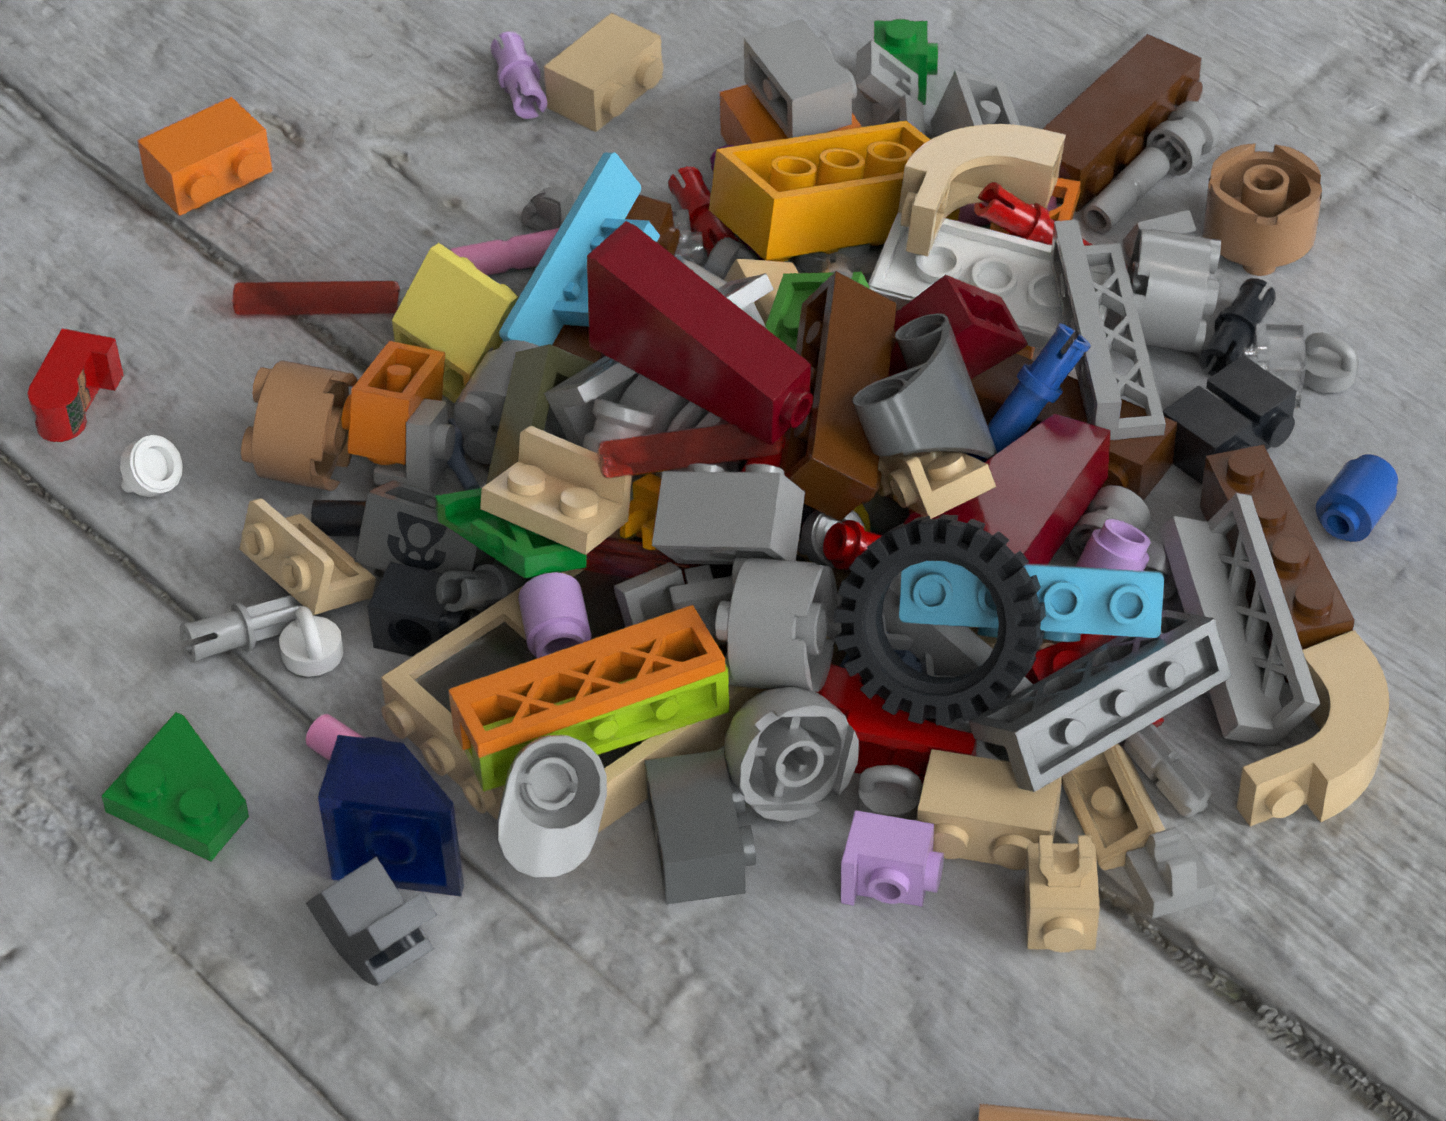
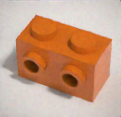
[137,97,273,216]
[341,341,445,465]

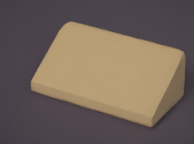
[1061,744,1165,871]

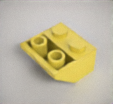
[392,243,518,403]

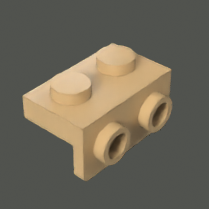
[239,498,376,615]

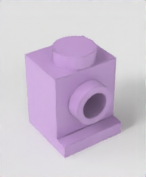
[841,810,944,907]

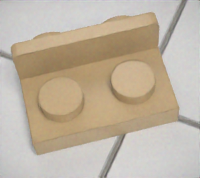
[481,426,632,555]
[877,451,996,519]

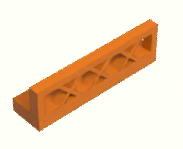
[448,605,725,758]

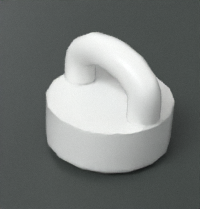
[120,435,183,497]
[279,606,344,677]

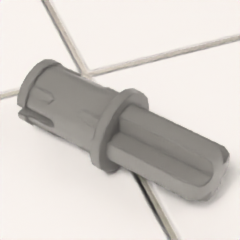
[180,594,303,663]

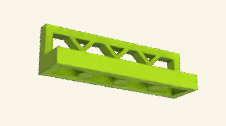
[464,664,729,792]

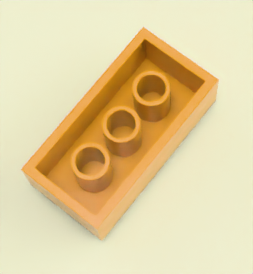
[709,121,960,262]

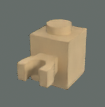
[1024,835,1100,953]

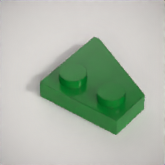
[435,488,587,578]
[101,712,249,862]

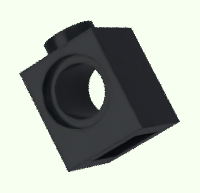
[367,562,470,657]

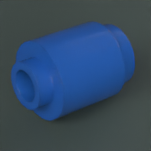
[1316,454,1398,542]

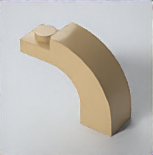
[898,124,1066,257]
[1237,630,1389,827]

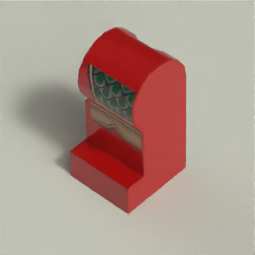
[27,328,124,442]

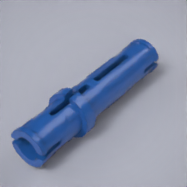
[966,323,1091,462]

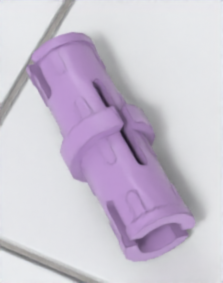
[491,32,547,119]

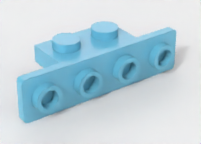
[499,152,660,346]
[899,561,1164,642]

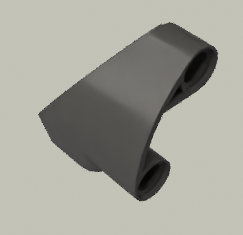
[853,314,997,460]

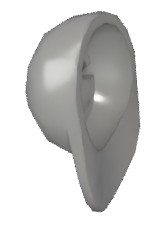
[497,735,607,878]

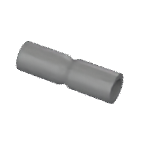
[1083,147,1170,234]

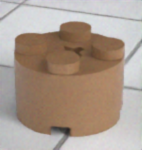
[1202,143,1322,276]
[241,360,358,491]

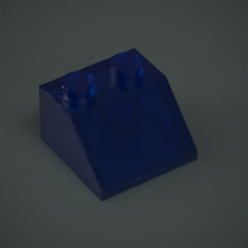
[318,735,464,897]

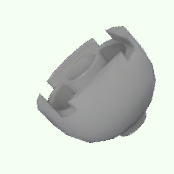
[724,686,859,822]

